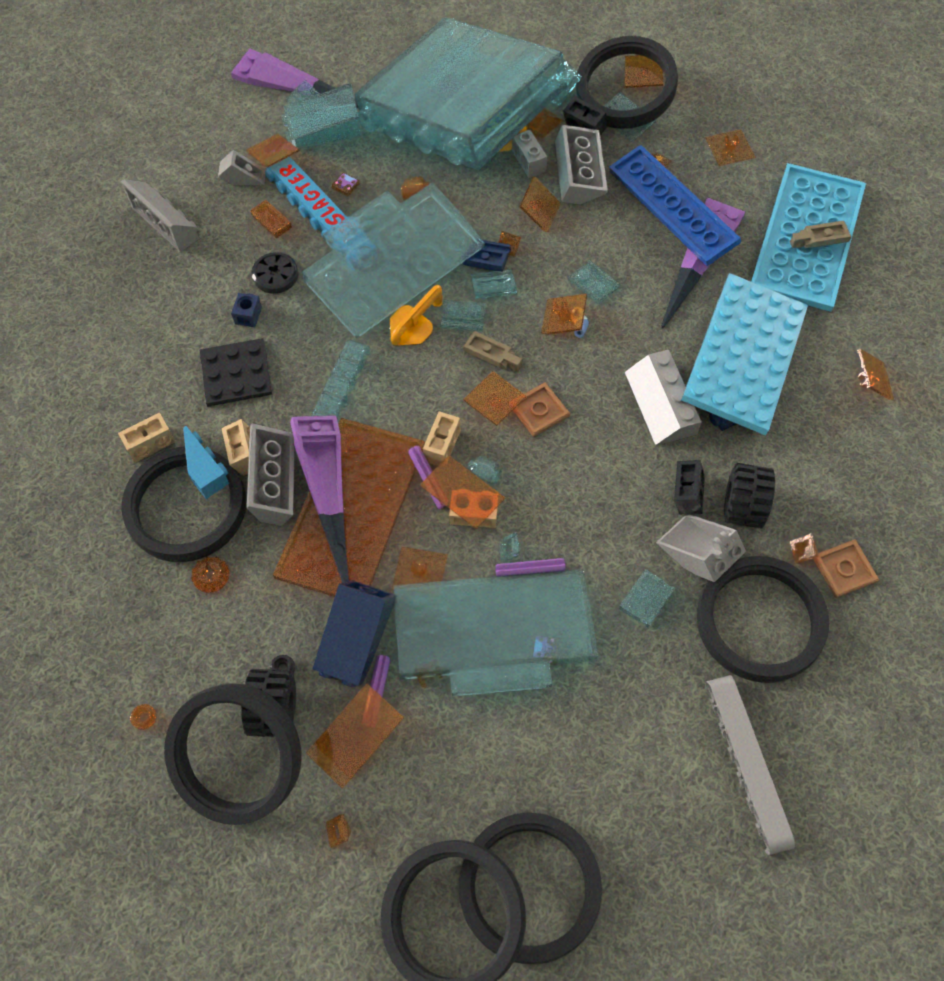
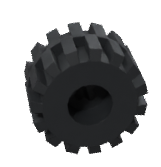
[724,463,775,529]
[241,669,296,737]

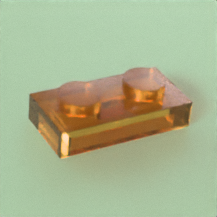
[250,200,292,239]

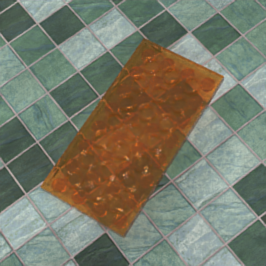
[273,418,425,597]

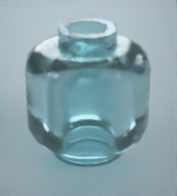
[466,455,502,489]

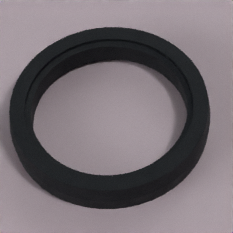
[576,36,678,129]
[121,446,246,562]
[697,556,829,683]
[164,683,302,825]
[459,813,602,964]
[381,840,526,981]

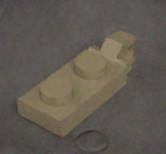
[790,221,851,248]
[463,331,522,372]

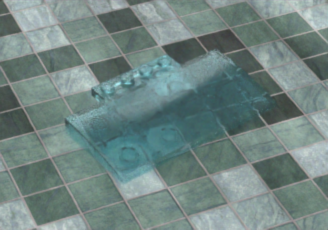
[302,183,485,338]
[393,569,598,696]

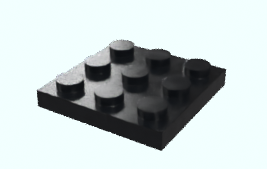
[199,338,272,407]

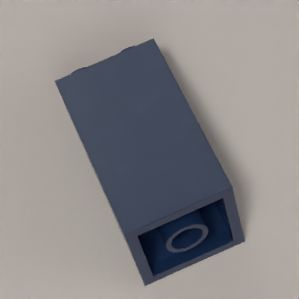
[312,580,397,687]

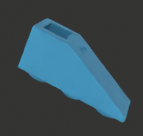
[183,426,229,499]

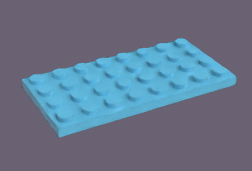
[751,163,866,312]
[681,273,808,435]

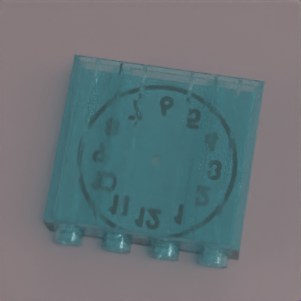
[354,17,568,170]

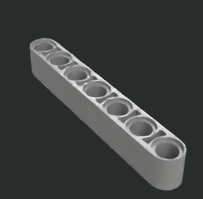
[705,675,795,855]

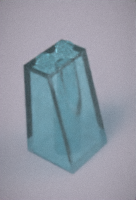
[282,83,361,150]

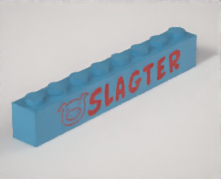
[264,151,378,272]

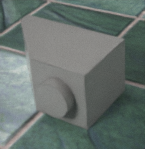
[218,150,266,185]

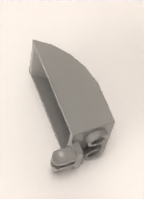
[656,514,746,582]

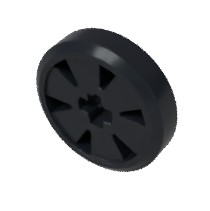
[252,252,298,294]

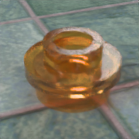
[130,704,157,730]

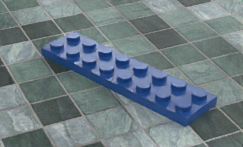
[609,145,741,266]

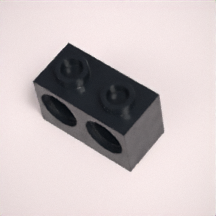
[563,96,608,136]
[674,460,705,515]

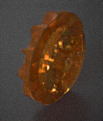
[191,556,230,593]

